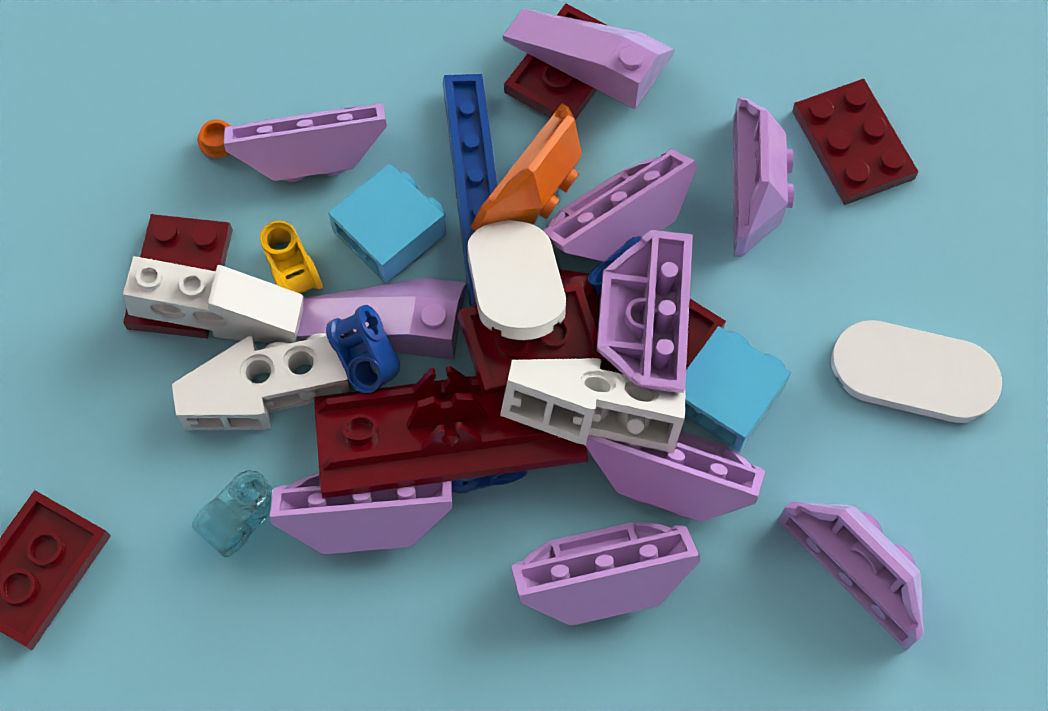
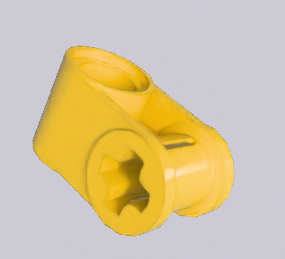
[260,221,323,294]

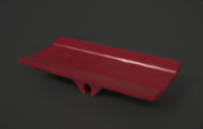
[314,366,588,499]

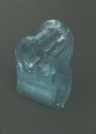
[192,470,273,557]

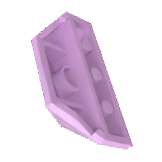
[733,97,794,257]
[224,103,387,182]
[543,149,697,262]
[596,230,693,393]
[585,431,765,522]
[270,473,452,554]
[778,502,924,650]
[511,522,700,626]

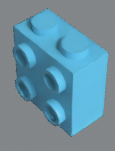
[328,163,446,283]
[685,326,791,453]

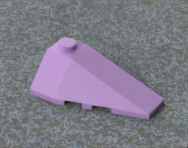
[503,9,675,109]
[296,277,466,360]

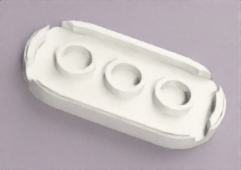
[467,220,566,340]
[831,320,1002,423]

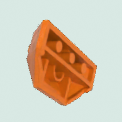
[470,103,582,231]

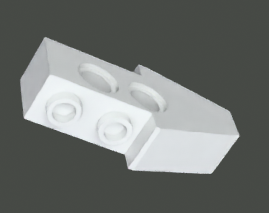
[123,256,303,344]
[172,333,351,430]
[500,358,686,453]

